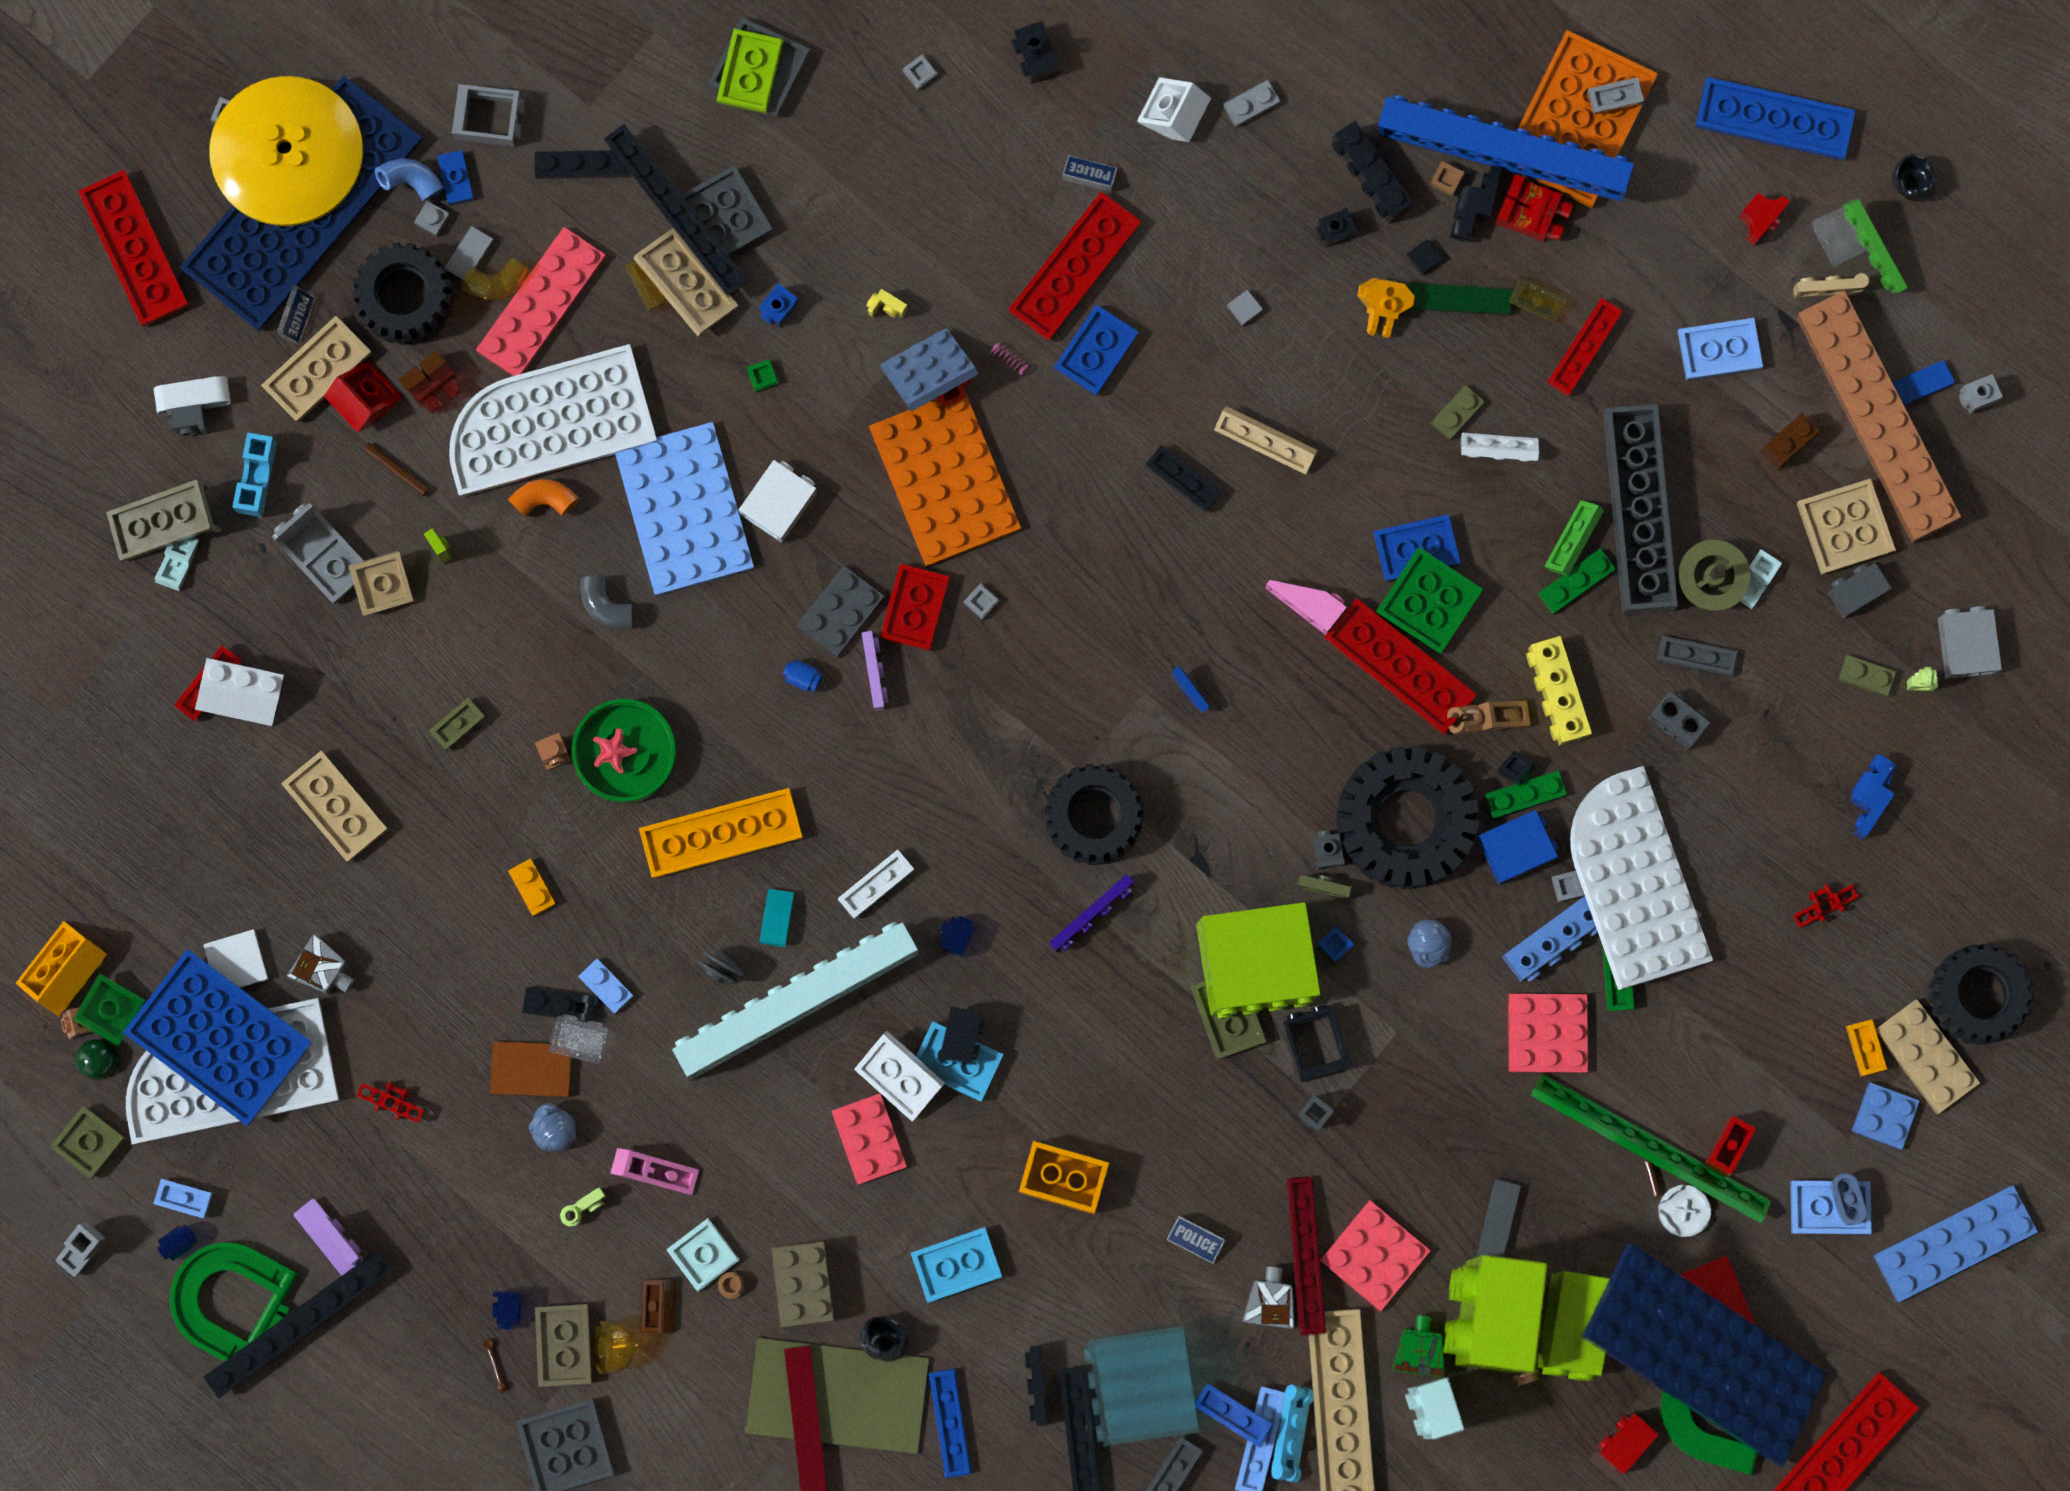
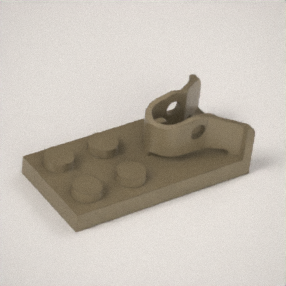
[106,479,221,561]

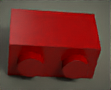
[1704,1116,1756,1176]
[1597,1413,1658,1475]

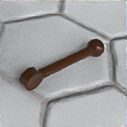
[483,1339,507,1392]

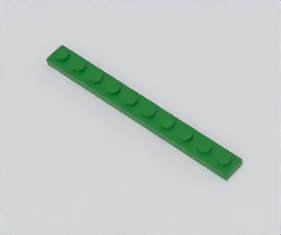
[1531,1073,1771,1223]

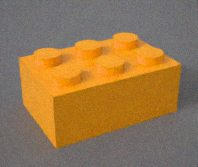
[1019,1141,1109,1215]

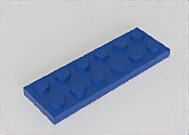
[1695,77,1855,161]

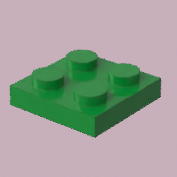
[72,974,145,1046]

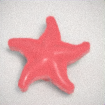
[593,728,637,773]

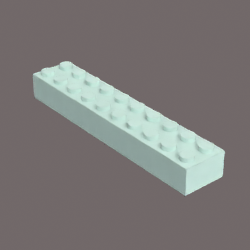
[672,922,918,1080]

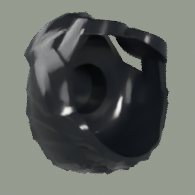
[1892,154,1936,202]
[861,1316,910,1362]

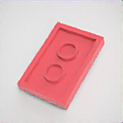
[831,1093,907,1185]

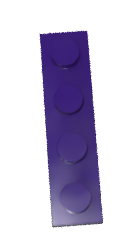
[1049,874,1134,952]

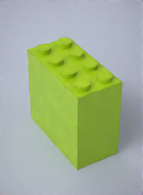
[1196,902,1320,1019]
[1536,1271,1610,1381]

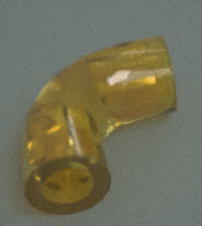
[461,258,531,300]

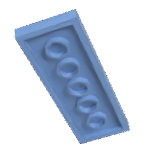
[1873,1185,2038,1303]

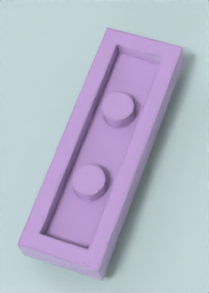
[862,631,889,712]

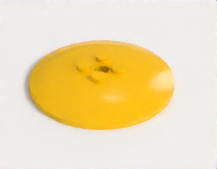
[210,76,363,226]

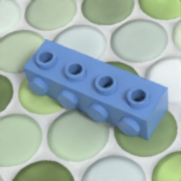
[1502,896,1598,982]

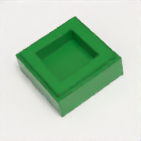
[746,359,779,393]

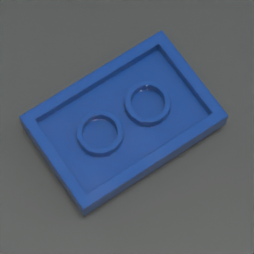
[1054,305,1139,396]
[1373,514,1461,582]

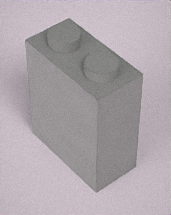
[1938,606,2002,679]

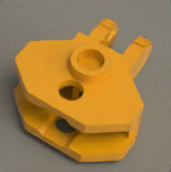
[1357,278,1415,338]

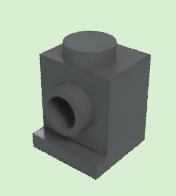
[167,404,208,436]
[1312,830,1345,870]
[1297,1094,1334,1131]

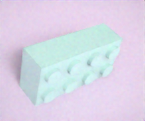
[1405,1378,1464,1439]

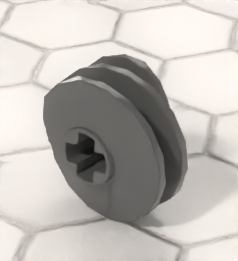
[696,948,744,985]

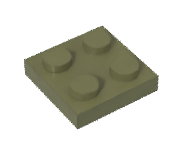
[50,1106,125,1179]

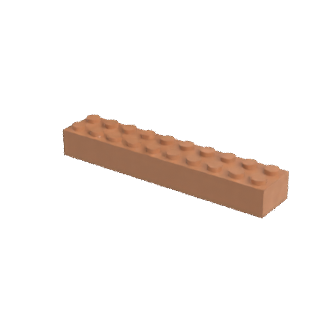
[1797,290,1961,544]

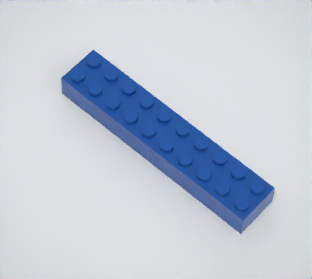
[1378,95,1634,203]

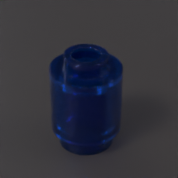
[157,1224,198,1261]

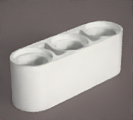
[154,376,231,415]

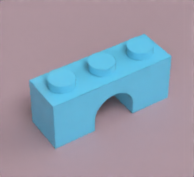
[233,433,277,518]

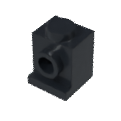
[1315,208,1357,247]

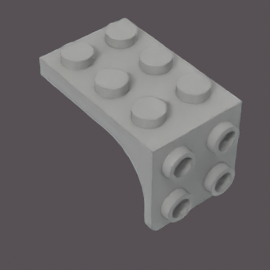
[272,502,364,605]

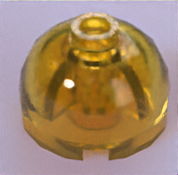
[594,1321,639,1374]

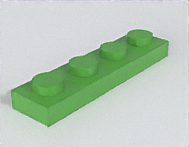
[1843,199,1908,293]

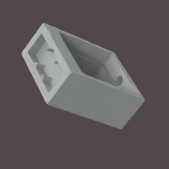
[452,84,525,147]

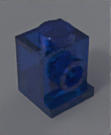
[492,1291,522,1330]

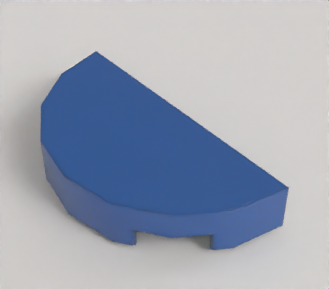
[1171,666,1209,713]

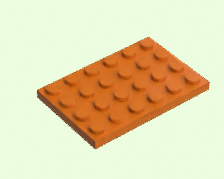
[1518,30,1658,208]
[869,390,1021,568]

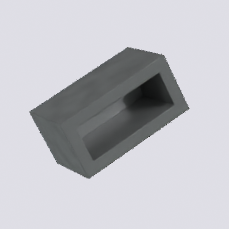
[1828,563,1892,619]

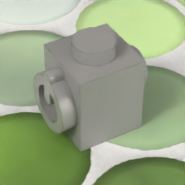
[1959,374,2003,414]

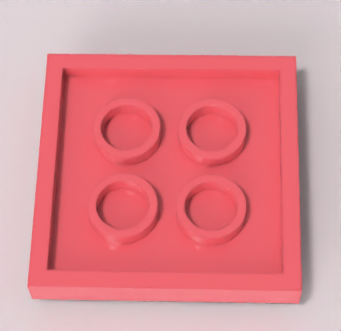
[1508,994,1588,1073]
[1320,1200,1430,1312]

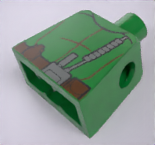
[1392,1315,1444,1377]

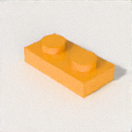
[508,858,556,917]
[1846,1019,1887,1077]

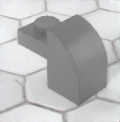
[55,1221,107,1278]

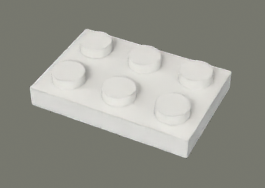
[854,1031,945,1122]

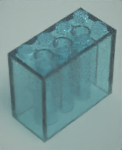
[1083,1326,1199,1446]

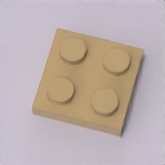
[348,551,413,616]

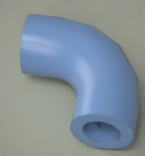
[375,158,444,202]

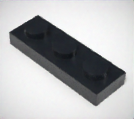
[1145,445,1222,513]
[1025,1346,1047,1426]

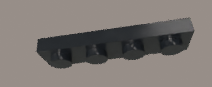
[535,150,632,179]

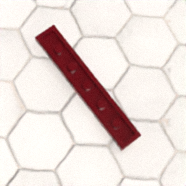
[1286,1177,1326,1336]
[784,1346,827,1491]

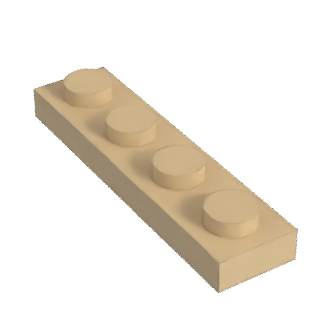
[1214,406,1317,474]

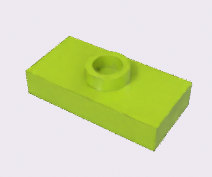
[424,529,452,564]

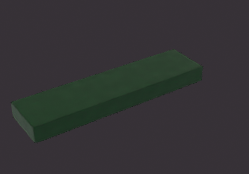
[1409,282,1512,316]

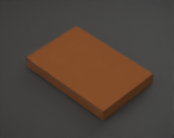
[490,1042,572,1097]

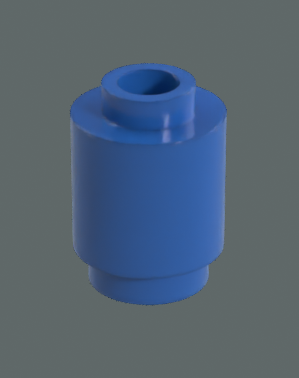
[783,659,823,692]

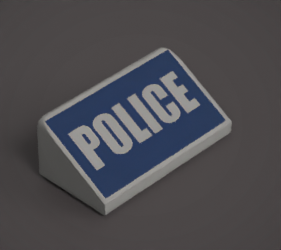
[1062,155,1117,192]
[1166,1216,1225,1264]

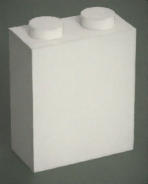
[739,460,817,543]

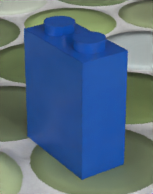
[1477,810,1559,885]

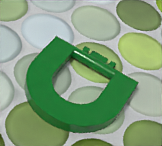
[169,1242,299,1361]
[1660,1390,1759,1475]

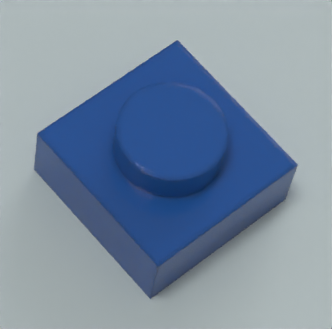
[1317,926,1354,963]

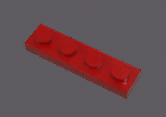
[1547,298,1623,397]

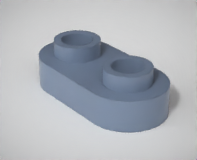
[1831,1173,1866,1225]

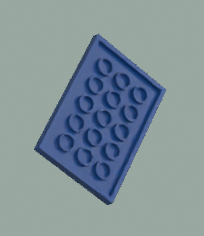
[123,949,313,1127]

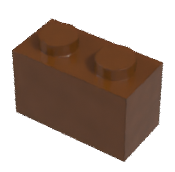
[1760,412,1820,470]

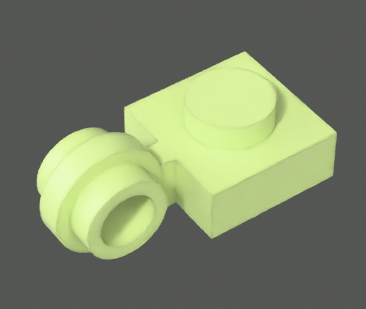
[1907,667,1938,691]
[560,1187,607,1227]

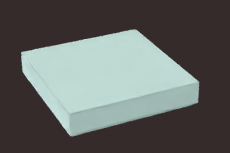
[667,1218,740,1292]

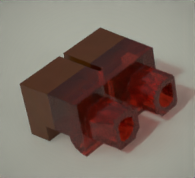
[398,350,461,414]

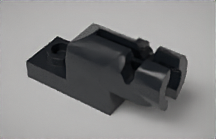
[1450,165,1501,242]

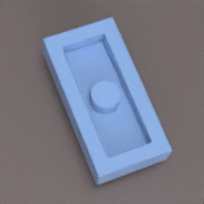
[578,959,634,1014]
[153,1179,213,1219]

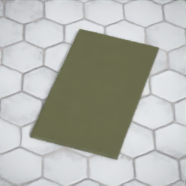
[745,1338,930,1454]

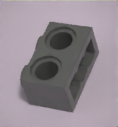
[1647,691,1710,750]

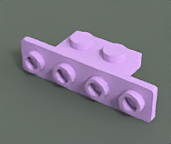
[294,1199,363,1276]

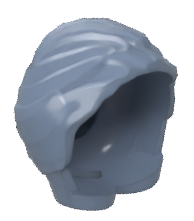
[1407,919,1451,968]
[529,1103,576,1152]

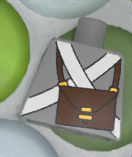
[287,934,354,994]
[1242,1267,1294,1329]

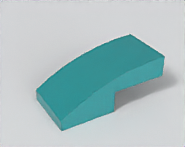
[760,889,794,947]

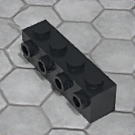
[1332,121,1413,224]

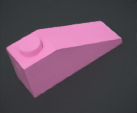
[1265,580,1347,635]
[610,1148,699,1195]

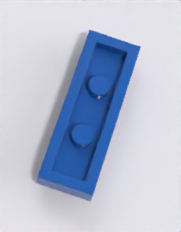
[1194,1383,1274,1448]

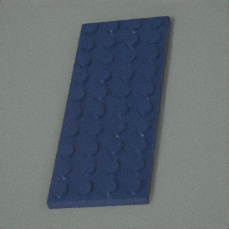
[180,76,423,332]
[1582,1243,1827,1467]

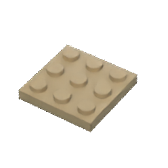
[1796,478,1896,575]

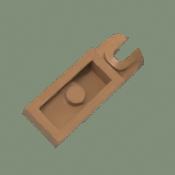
[1447,701,1531,734]

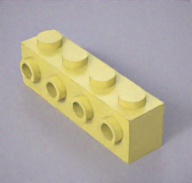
[1526,636,1592,746]

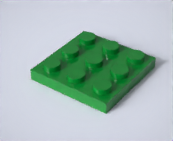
[1375,547,1483,654]

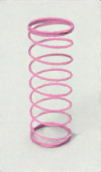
[991,342,1028,375]

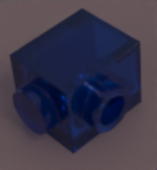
[938,916,975,958]

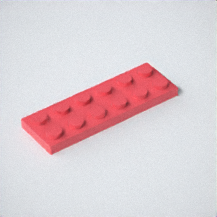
[476,227,606,376]

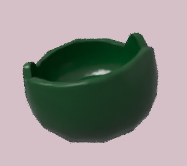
[74,1039,119,1081]

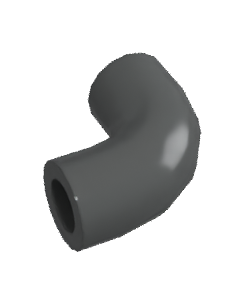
[580,576,633,629]

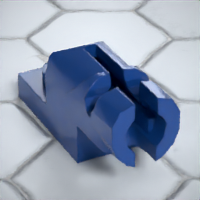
[1850,754,1898,839]

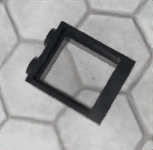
[1282,1004,1351,1083]

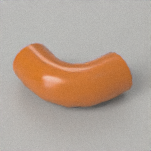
[507,479,580,517]

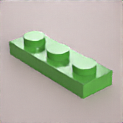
[1545,500,1604,576]

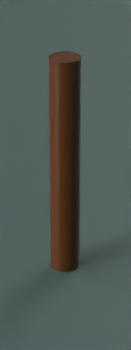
[363,443,429,497]

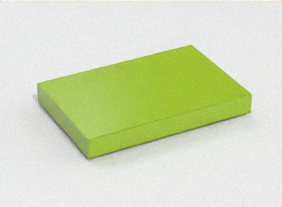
[716,29,784,114]

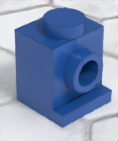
[759,283,799,327]

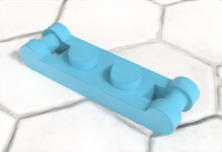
[1271,1385,1314,1483]

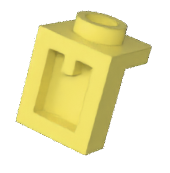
[867,289,908,319]

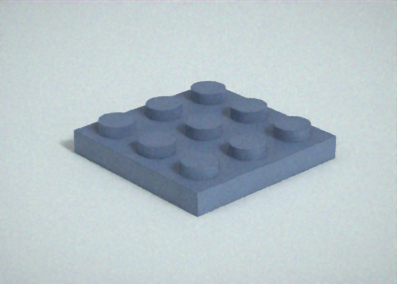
[880,328,978,412]

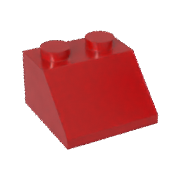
[324,361,403,433]

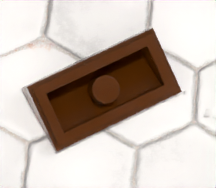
[641,1280,676,1333]

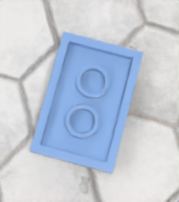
[1677,318,1763,381]
[1790,1181,1871,1234]

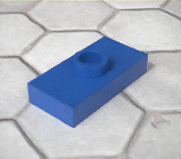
[437,150,474,206]

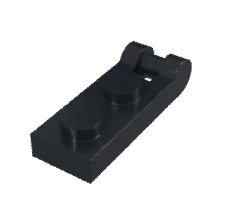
[522,987,598,1023]

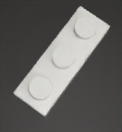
[1461,433,1539,461]
[838,850,914,919]

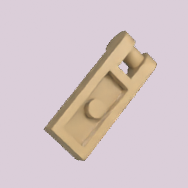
[1793,273,1869,298]

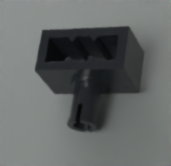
[1011,21,1060,84]

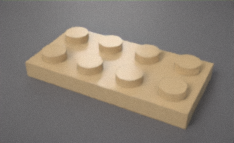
[633,228,738,336]
[261,316,372,423]
[281,751,388,863]
[1875,999,1980,1114]

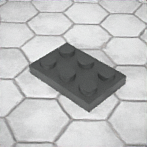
[796,565,884,658]

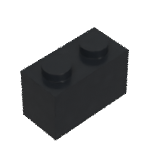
[940,1006,986,1066]

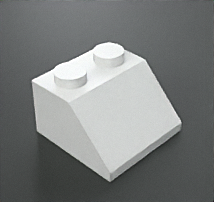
[1137,78,1211,142]

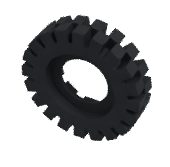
[1336,746,1479,889]

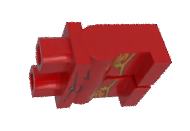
[1496,174,1573,242]

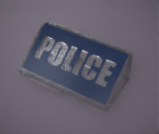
[277,286,315,344]

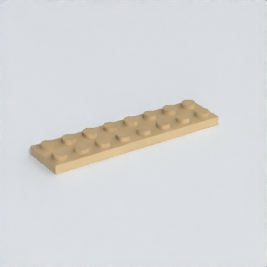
[1309,1309,1374,1491]

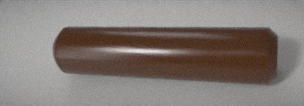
[1643,1160,1662,1199]

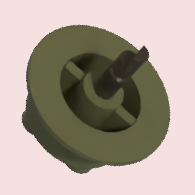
[1678,540,1751,611]

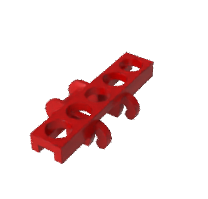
[1793,883,1859,928]
[356,1081,425,1123]

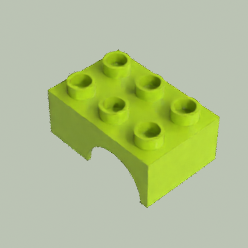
[1443,1255,1546,1374]

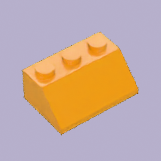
[16,921,107,1017]

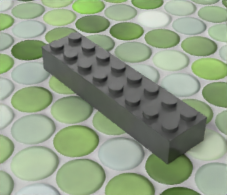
[1603,404,1678,615]

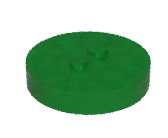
[572,699,677,804]

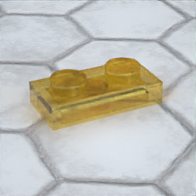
[625,261,669,312]

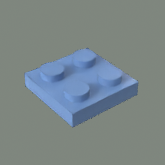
[1851,1082,1919,1150]

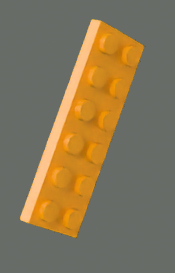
[639,788,803,879]

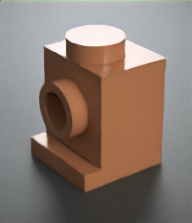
[535,733,571,771]

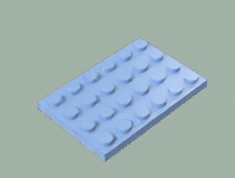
[615,422,754,597]

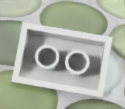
[195,658,284,726]

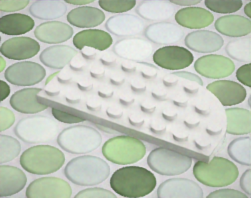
[449,344,657,497]
[1570,766,1713,990]
[126,998,339,1145]

